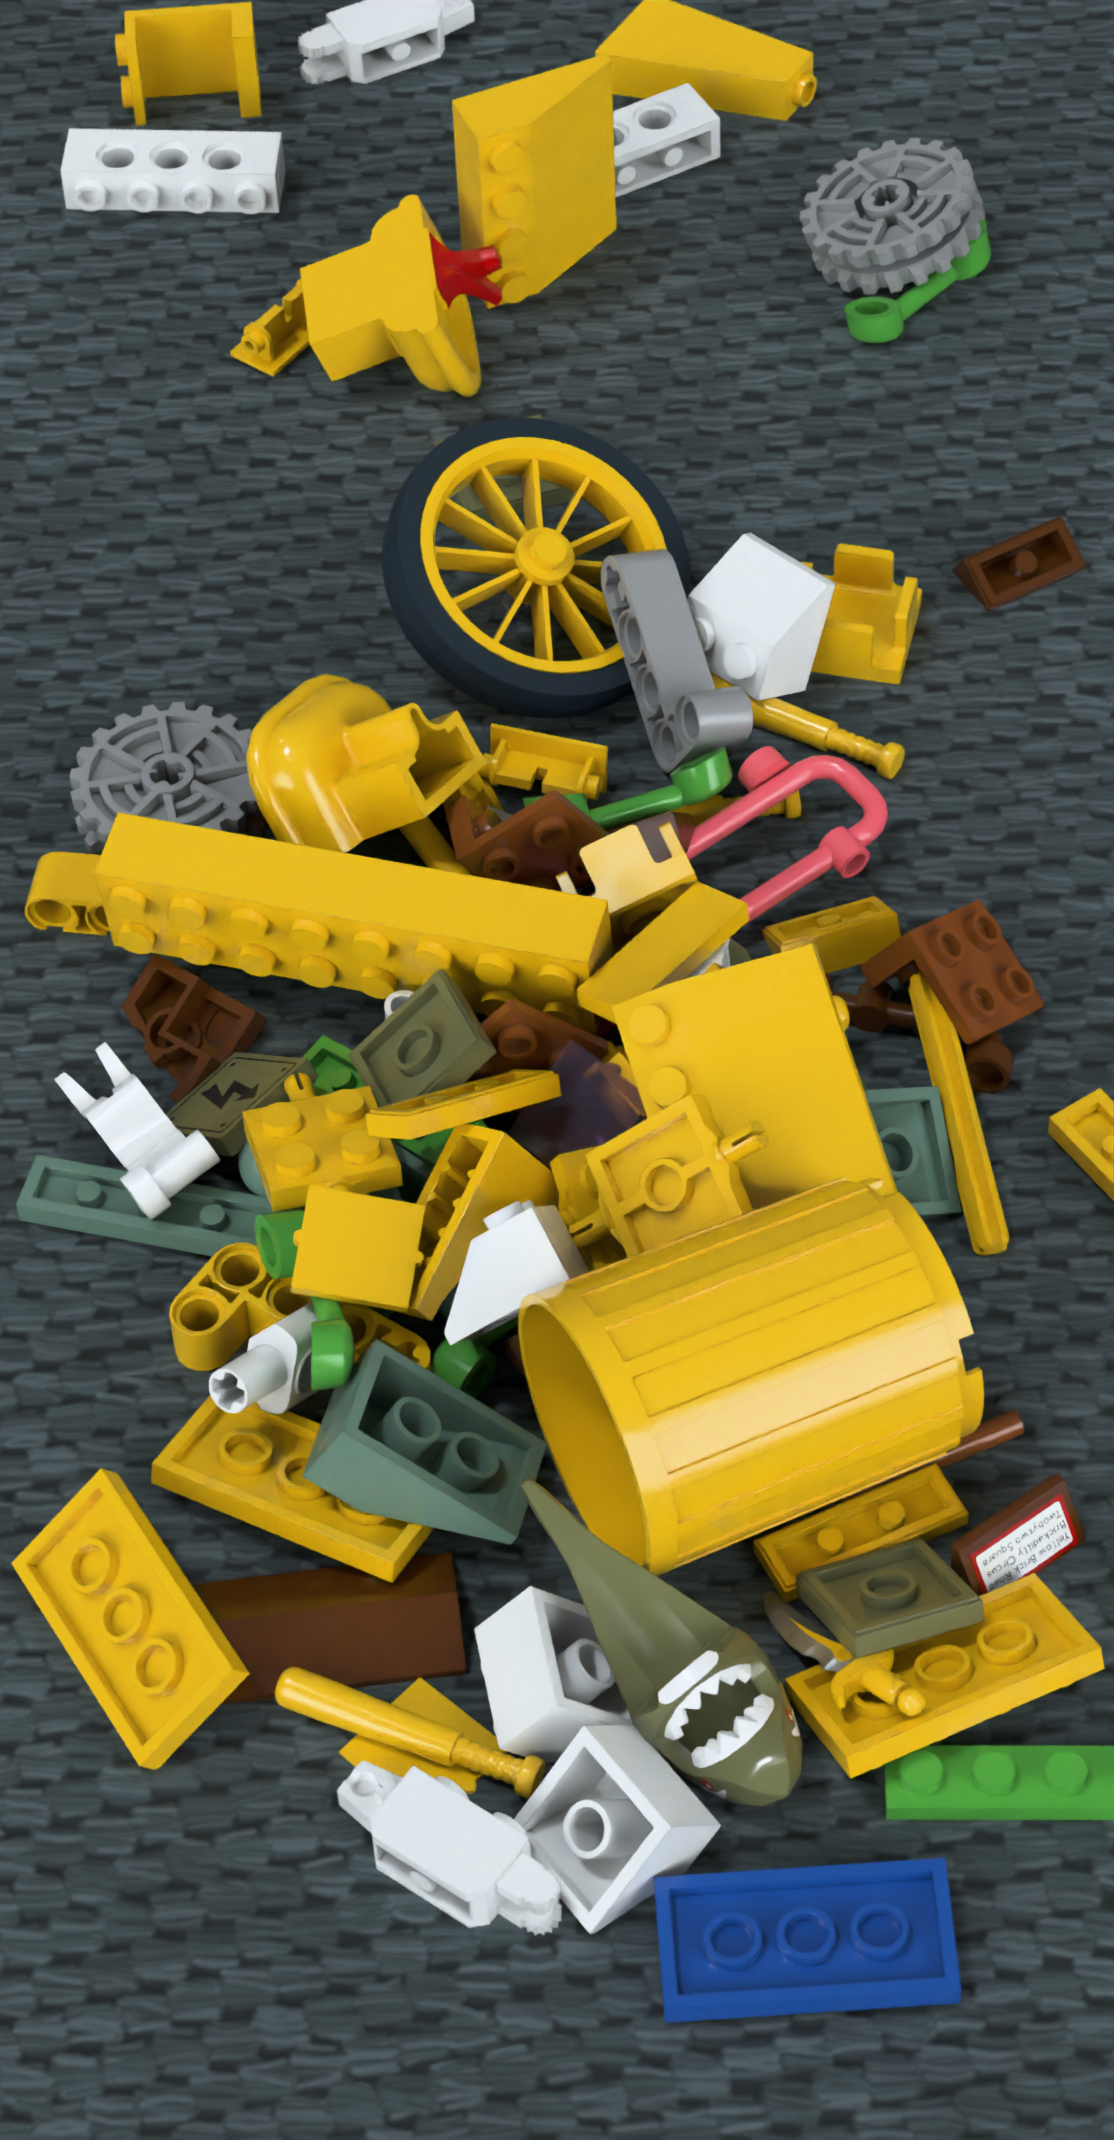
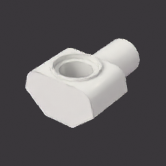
[209,1302,318,1414]

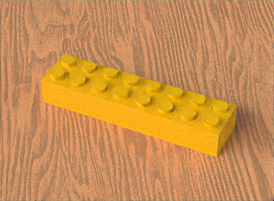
[94,812,614,1035]

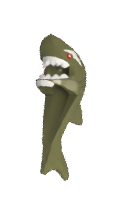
[519,1476,803,1806]

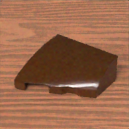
[121,953,268,1103]

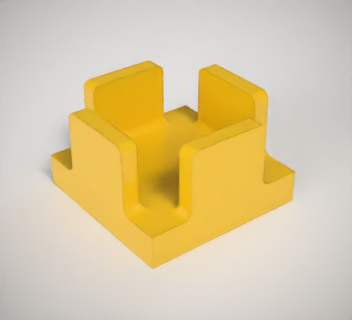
[801,543,922,685]
[555,821,699,955]

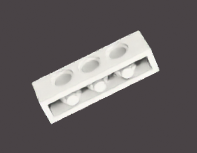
[613,83,720,197]
[60,128,286,214]

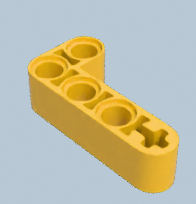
[169,1243,431,1372]

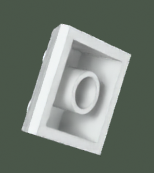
[687,533,836,701]
[444,1200,590,1345]
[474,1586,633,1763]
[514,1725,721,1934]

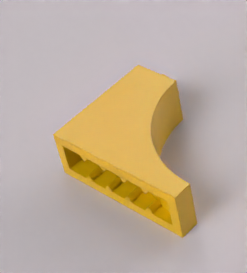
[396,1123,559,1321]

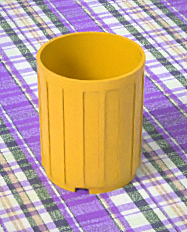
[518,1177,984,1576]

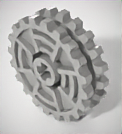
[800,138,985,295]
[69,702,266,854]

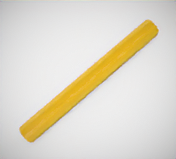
[908,971,1010,1256]

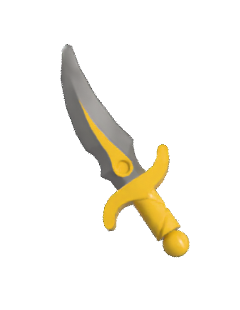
[763,1592,926,1716]

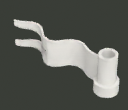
[54,1042,221,1221]

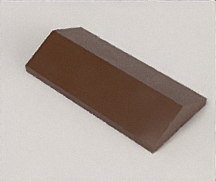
[191,1553,467,1705]

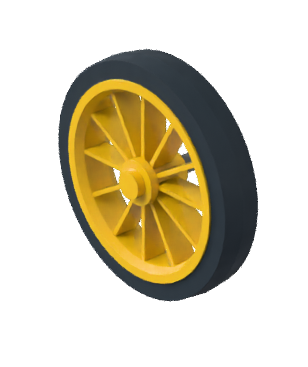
[382,417,691,718]

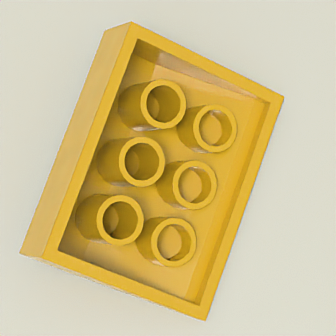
[452,53,617,309]
[611,944,898,1210]

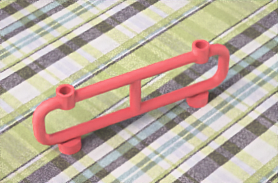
[588,746,888,1037]

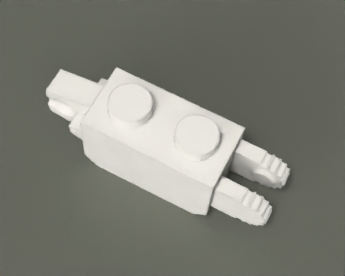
[298,0,475,85]
[337,1760,562,1936]

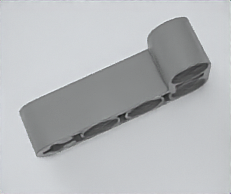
[601,549,753,773]

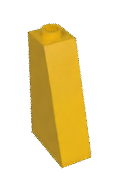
[595,0,817,121]

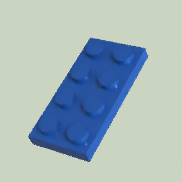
[654,1858,961,2023]

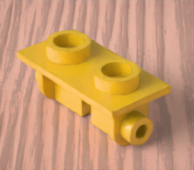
[230,278,310,377]
[479,723,608,801]

